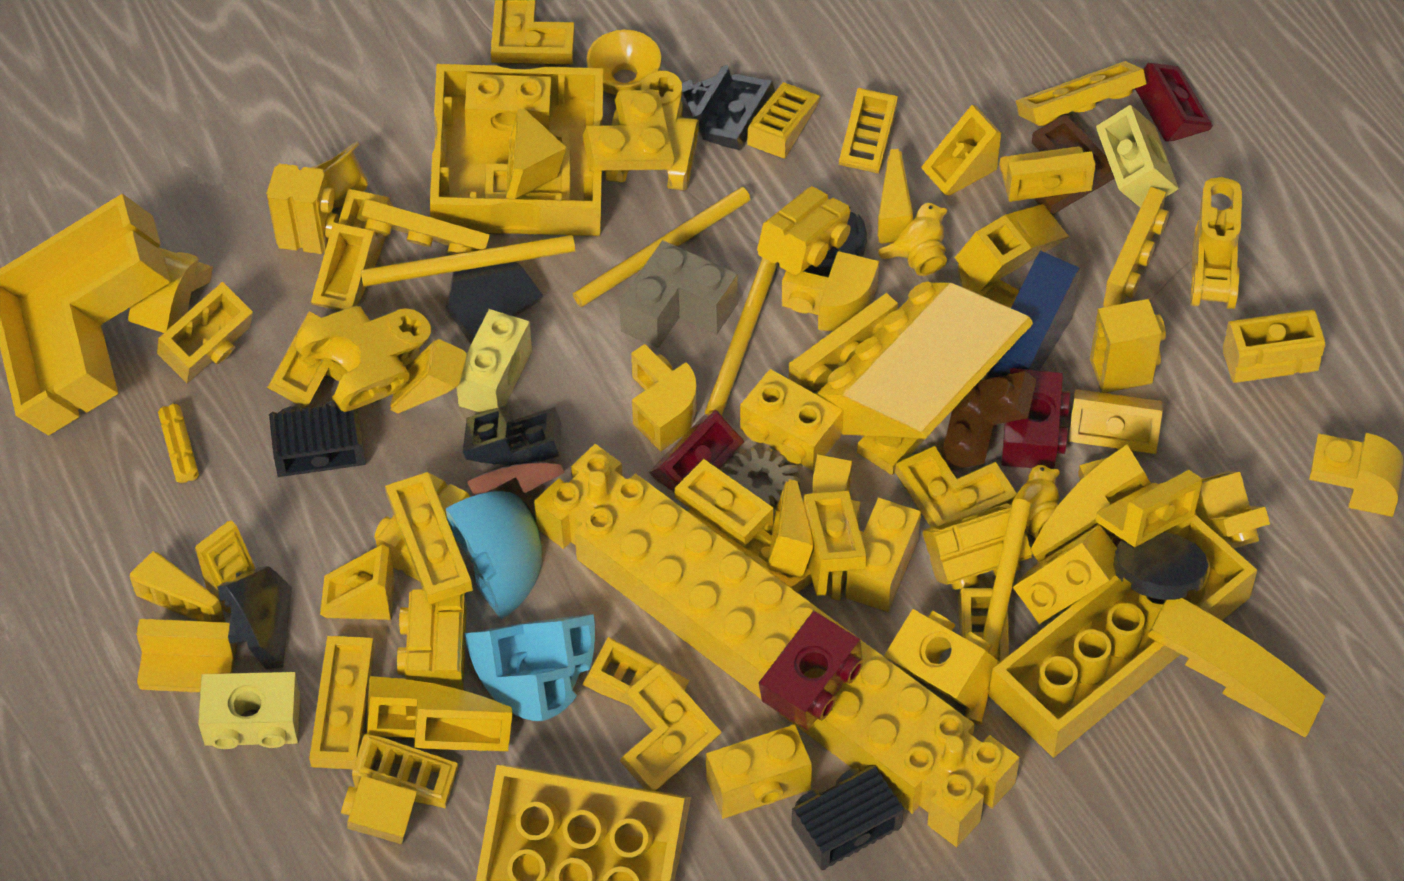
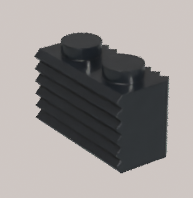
[269,400,366,477]
[791,765,904,870]

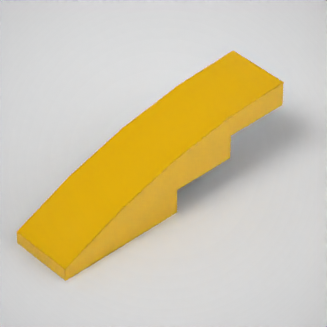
[1148,598,1326,738]

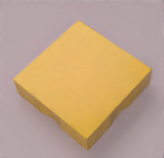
[430,64,603,236]

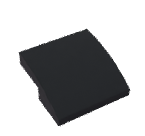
[463,405,561,465]

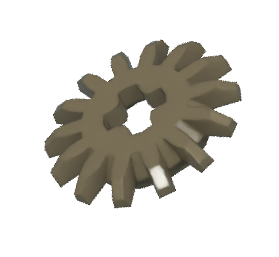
[723,447,801,506]

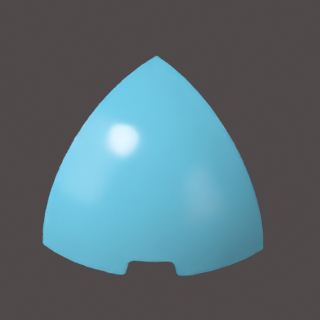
[446,491,542,620]
[464,614,595,721]

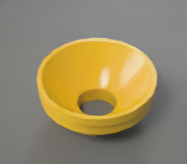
[586,29,662,95]

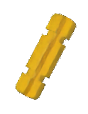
[158,403,199,484]

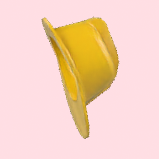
[311,141,368,208]

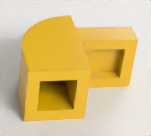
[128,247,213,333]
[782,251,879,331]
[631,344,697,452]
[1309,433,1404,517]
[1195,471,1270,549]

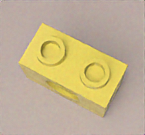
[1096,105,1179,208]
[456,309,532,413]
[198,672,301,749]

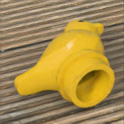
[878,203,947,276]
[1011,465,1060,540]

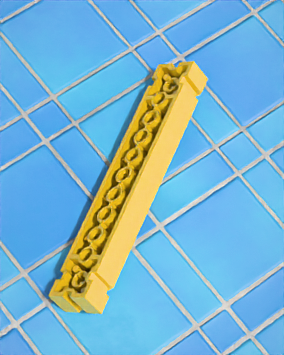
[534,444,1020,848]

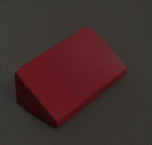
[1135,62,1213,142]
[649,409,745,493]

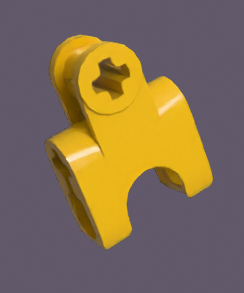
[604,71,699,191]
[1190,177,1242,309]
[294,306,431,412]

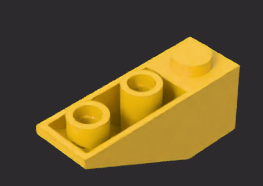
[954,204,1069,291]

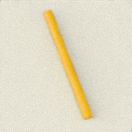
[573,187,751,307]
[361,235,575,287]
[705,258,778,416]
[964,499,1031,724]

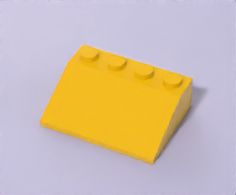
[816,281,1033,439]
[476,764,691,881]

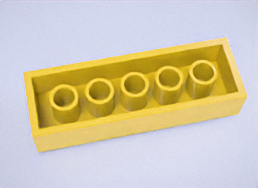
[989,515,1257,758]

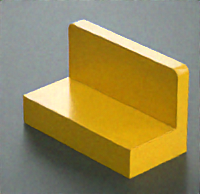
[999,147,1095,202]
[1068,389,1163,454]
[675,459,773,547]
[1095,470,1203,547]
[803,491,867,596]
[136,619,237,692]

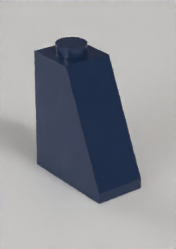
[987,250,1080,378]

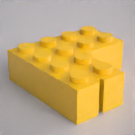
[0,193,171,436]

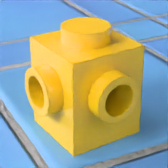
[341,772,417,844]

